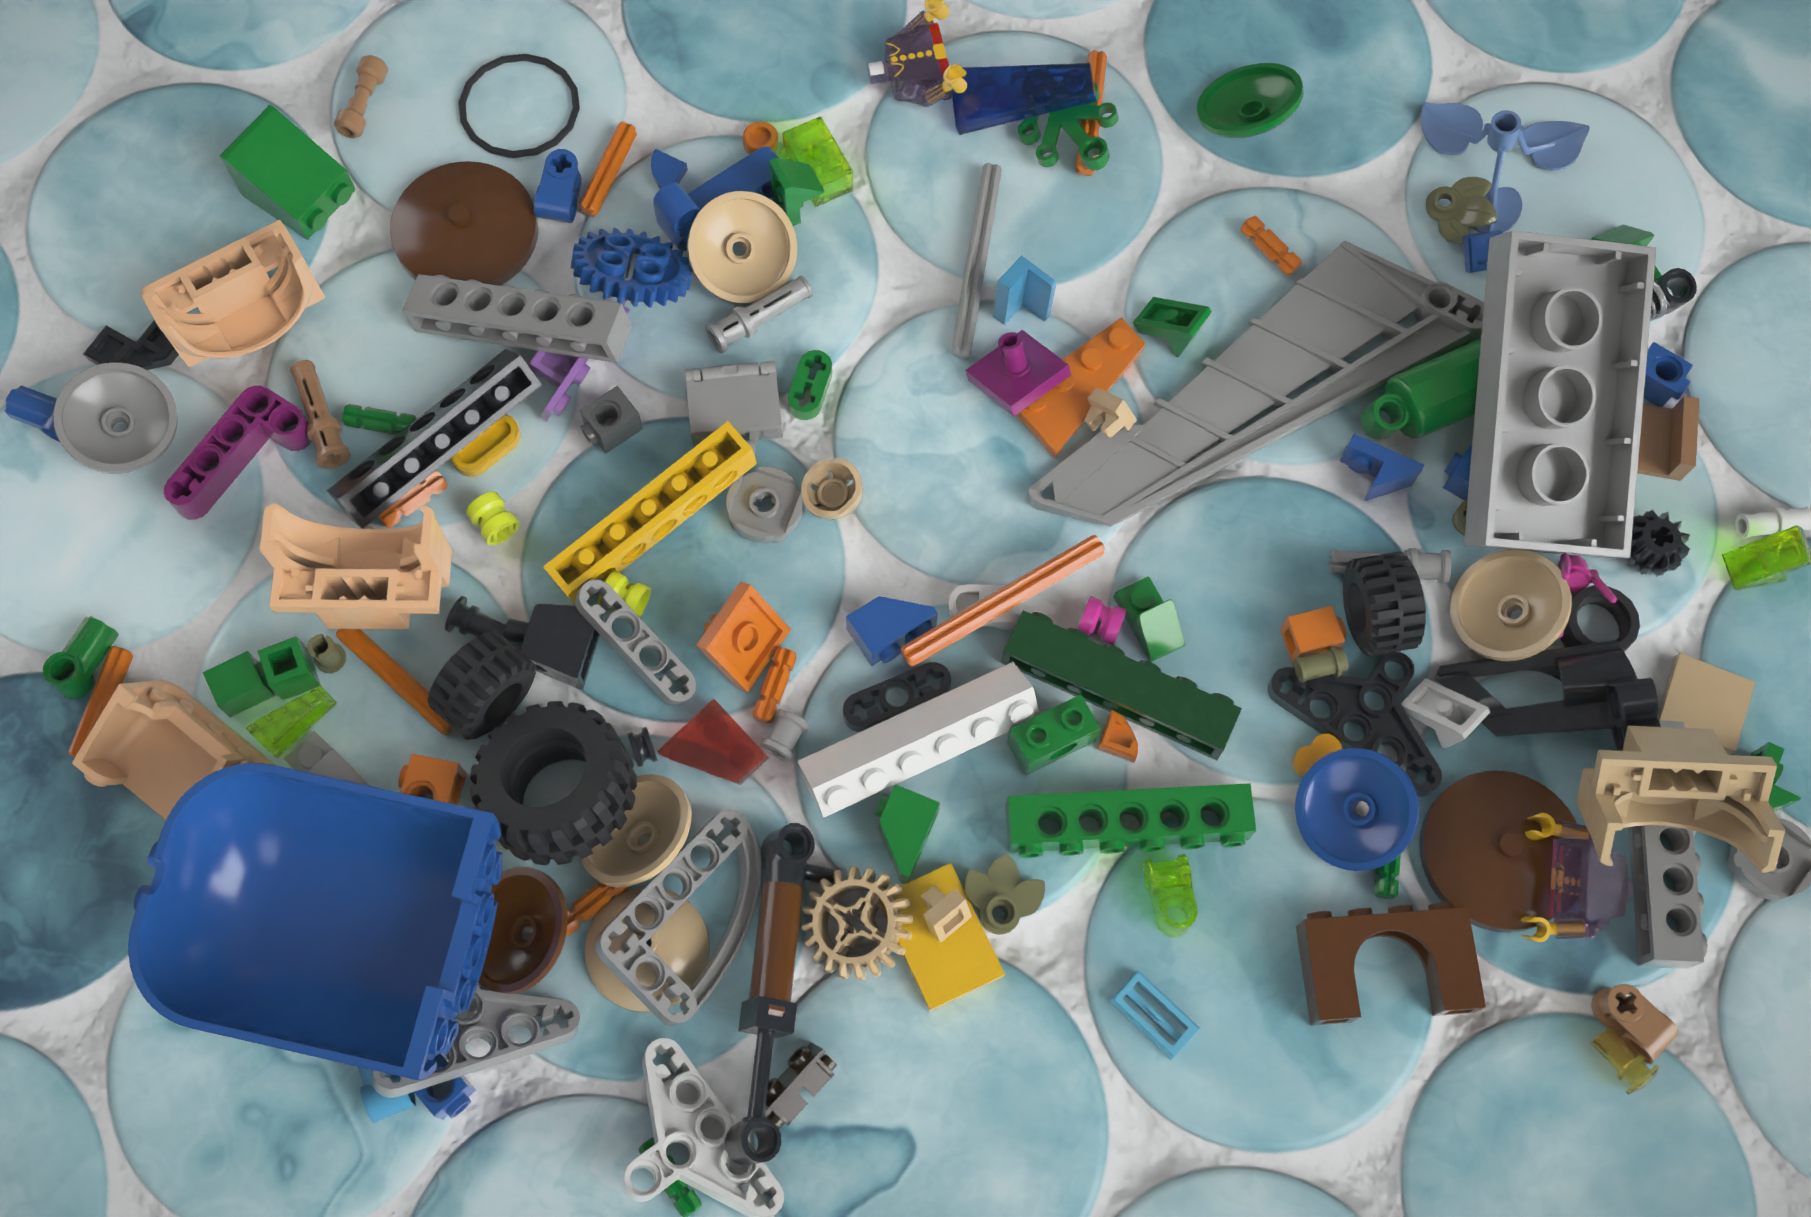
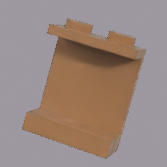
[1637,396,1699,481]

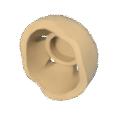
[801,458,863,520]

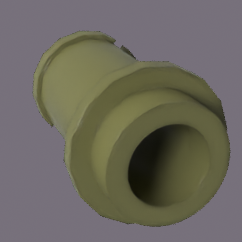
[307,634,347,674]
[1294,646,1348,683]

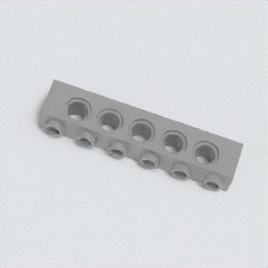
[402,274,633,363]
[1628,721,1708,969]

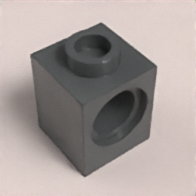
[580,385,643,453]

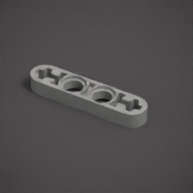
[575,580,696,706]

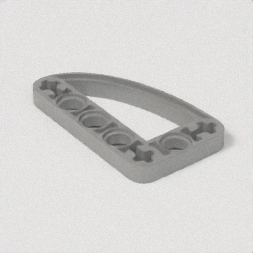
[595,809,761,1026]

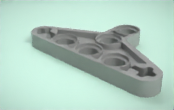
[372,984,580,1098]

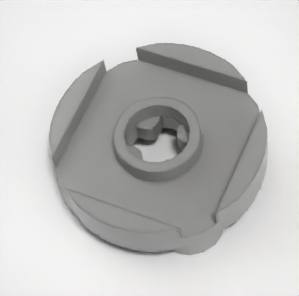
[726,466,803,543]
[1727,818,1811,901]

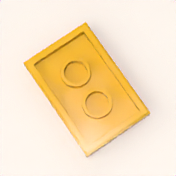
[878,863,1005,1011]

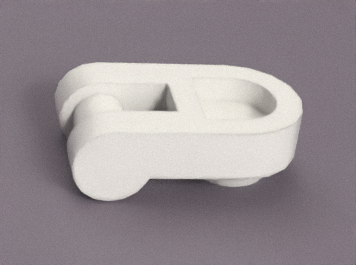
[947,584,1017,630]

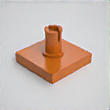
[696,581,791,692]

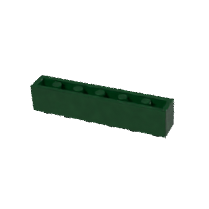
[1001,610,1242,760]

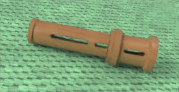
[290,360,351,469]

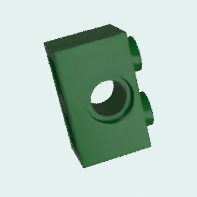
[1007,694,1101,776]

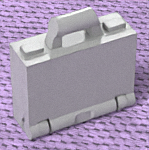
[685,361,783,454]

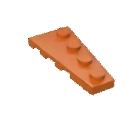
[1016,317,1145,458]

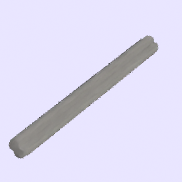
[951,163,1002,358]

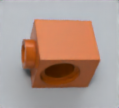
[1280,605,1346,665]

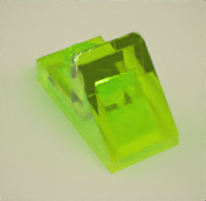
[1722,525,1811,590]

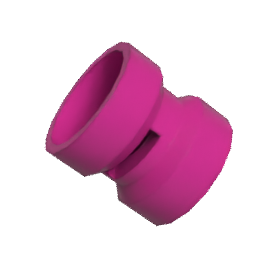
[1078,596,1127,645]

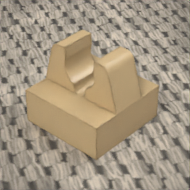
[1085,388,1137,438]
[921,886,972,943]

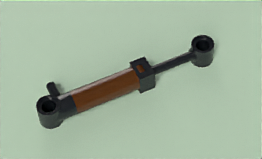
[725,823,835,1165]

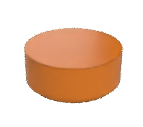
[743,122,779,155]

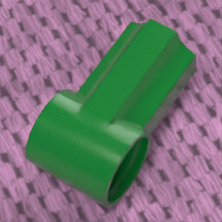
[43,616,119,699]

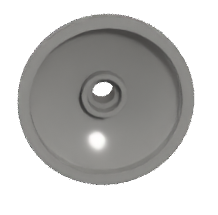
[53,363,178,474]

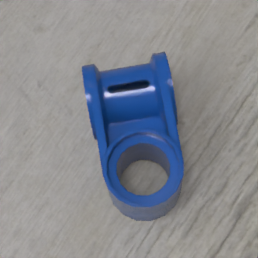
[534,149,582,223]

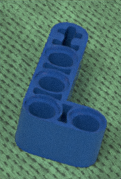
[653,146,780,251]

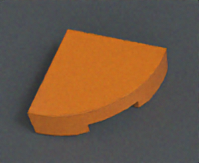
[1097,710,1138,763]

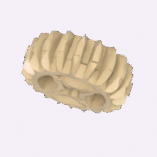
[801,866,914,980]

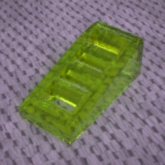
[245,685,337,758]

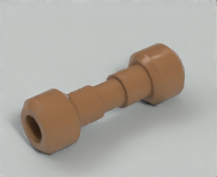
[334,55,388,138]

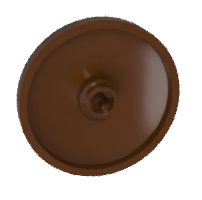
[390,161,538,286]
[1419,771,1585,933]

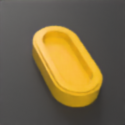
[451,414,521,477]

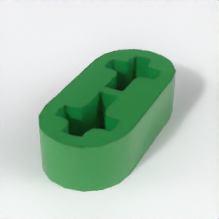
[788,350,832,420]

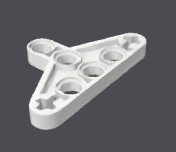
[622,1038,784,1217]

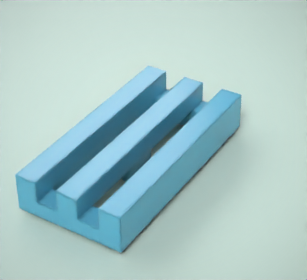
[1109,970,1200,1060]

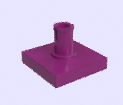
[965,330,1071,417]

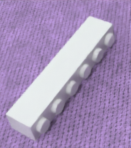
[797,662,1040,817]

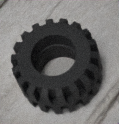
[1343,551,1426,656]
[428,631,536,740]

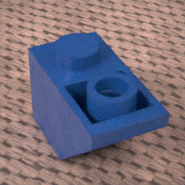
[846,596,938,666]

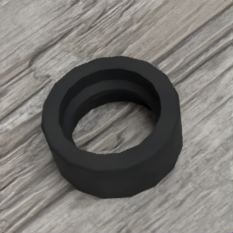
[1560,585,1640,652]

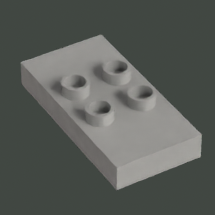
[1464,230,1656,558]

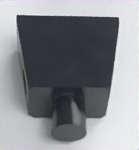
[504,604,604,690]

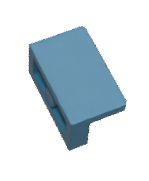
[993,255,1056,325]

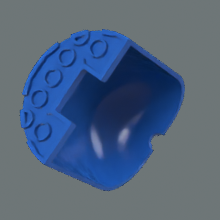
[128,763,503,1080]

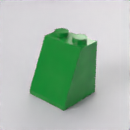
[219,104,355,240]

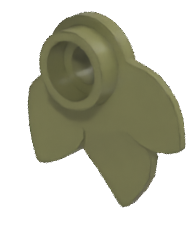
[1426,177,1497,245]
[964,854,1045,935]

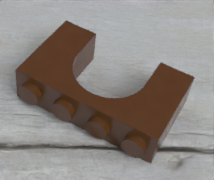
[1296,902,1486,1026]

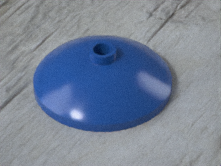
[1295,748,1419,871]

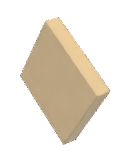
[1657,653,1756,755]

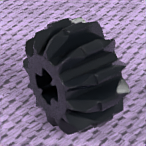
[1627,509,1690,577]

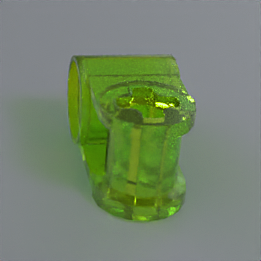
[1143,854,1198,938]

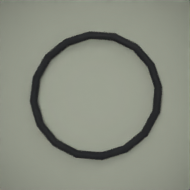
[458,54,580,158]

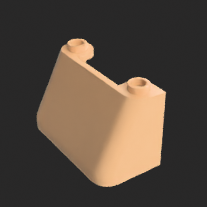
[72,680,275,820]

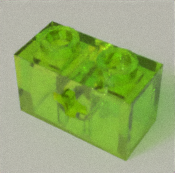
[780,116,853,207]

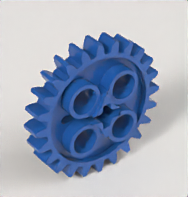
[571,228,693,308]

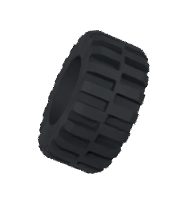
[470,701,637,865]

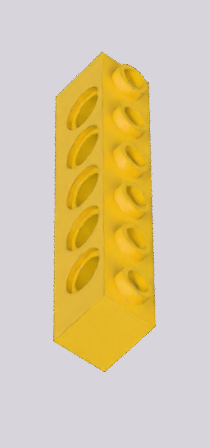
[543,421,757,606]

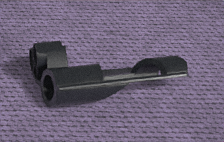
[1435,640,1661,751]

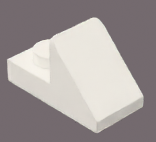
[1400,678,1490,749]

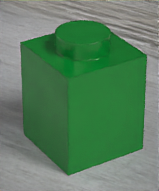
[257,636,321,700]
[202,651,274,718]

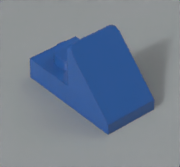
[1340,434,1424,501]

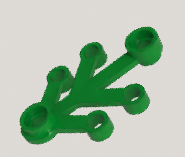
[1017,70,1119,170]

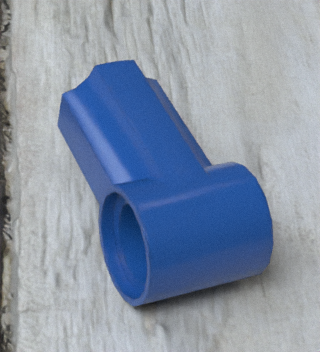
[5,385,60,442]

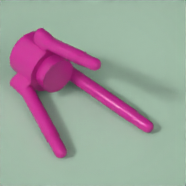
[1557,553,1617,638]

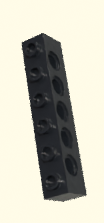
[326,349,542,529]

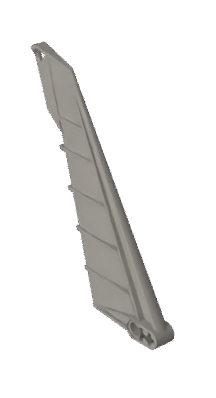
[1027,241,1484,527]

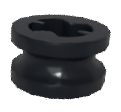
[627,727,658,767]

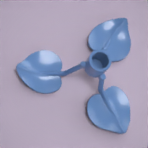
[1421,102,1590,233]

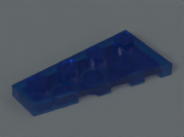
[951,63,1097,135]

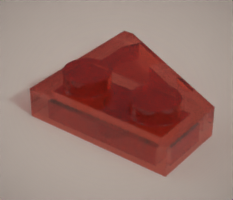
[657,699,769,785]

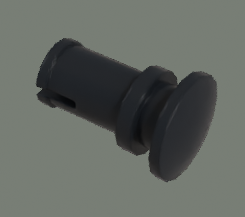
[445,596,506,637]

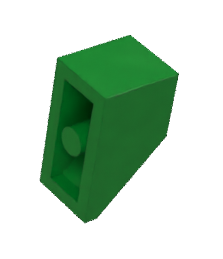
[875,784,940,884]

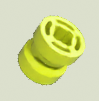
[466,491,520,546]
[598,571,651,617]

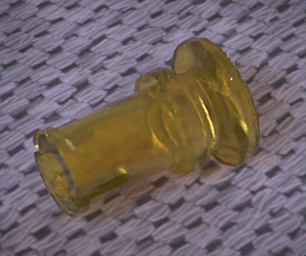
[1590,1026,1660,1095]

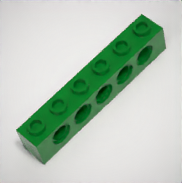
[1005,783,1256,858]

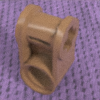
[1591,984,1679,1064]

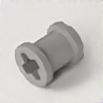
[760,709,810,762]

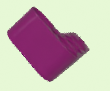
[163,385,312,520]

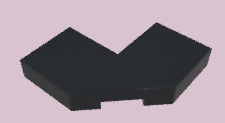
[83,320,179,370]

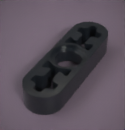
[843,662,951,732]

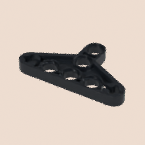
[1268,652,1442,797]

